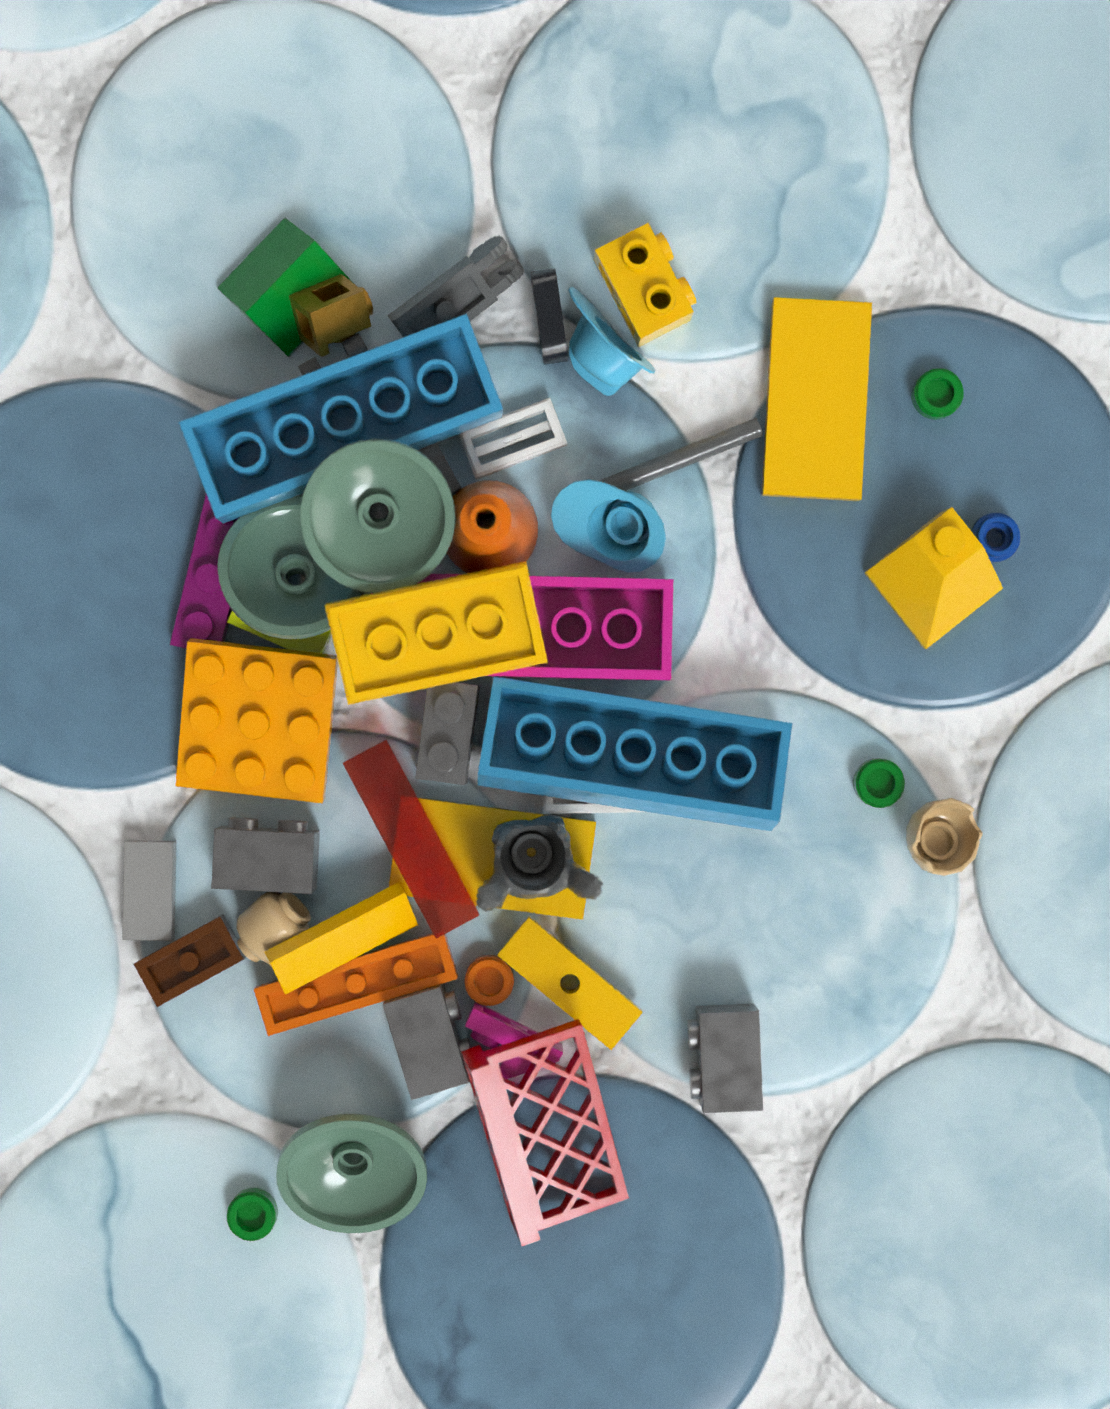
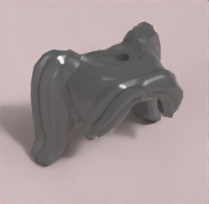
[476,814,603,912]

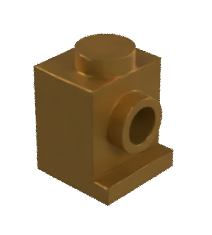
[289,274,373,357]

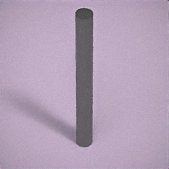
[599,418,763,491]

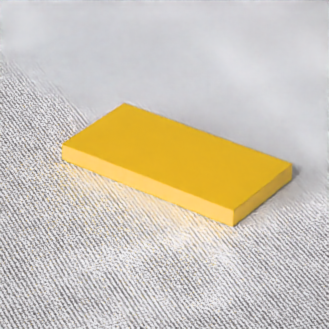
[761,297,872,501]
[325,561,548,705]
[389,795,596,920]

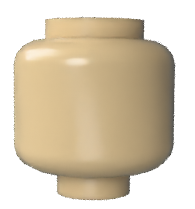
[237,892,311,964]

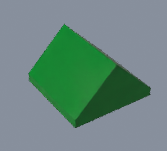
[217,218,352,358]

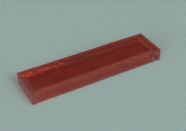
[343,740,481,939]

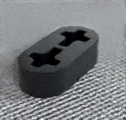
[531,268,568,365]

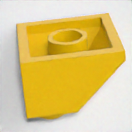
[864,507,1003,649]

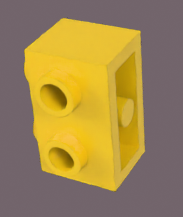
[594,223,696,347]

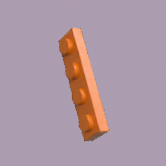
[254,930,458,1036]

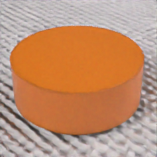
[465,955,514,1006]

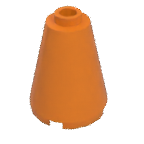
[446,480,538,573]

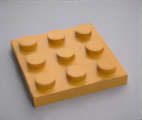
[175,638,338,804]

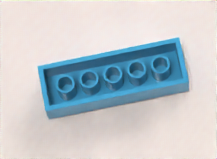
[179,314,503,523]
[478,676,793,831]

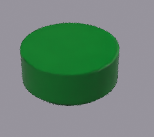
[911,368,964,420]
[853,758,905,808]
[227,1188,278,1241]

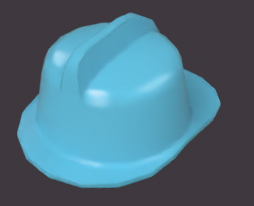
[568,286,656,396]
[551,479,666,573]

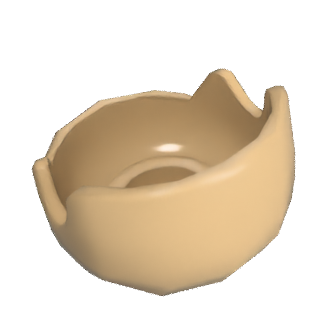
[906,798,983,876]

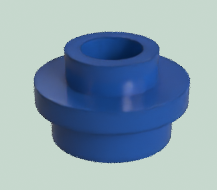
[971,513,1020,562]

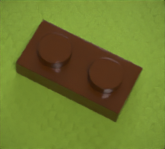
[133,914,246,1007]

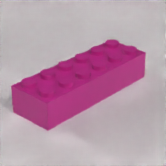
[370,573,674,681]

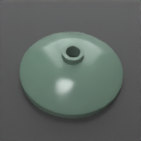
[300,439,455,593]
[218,496,364,639]
[276,1114,427,1233]

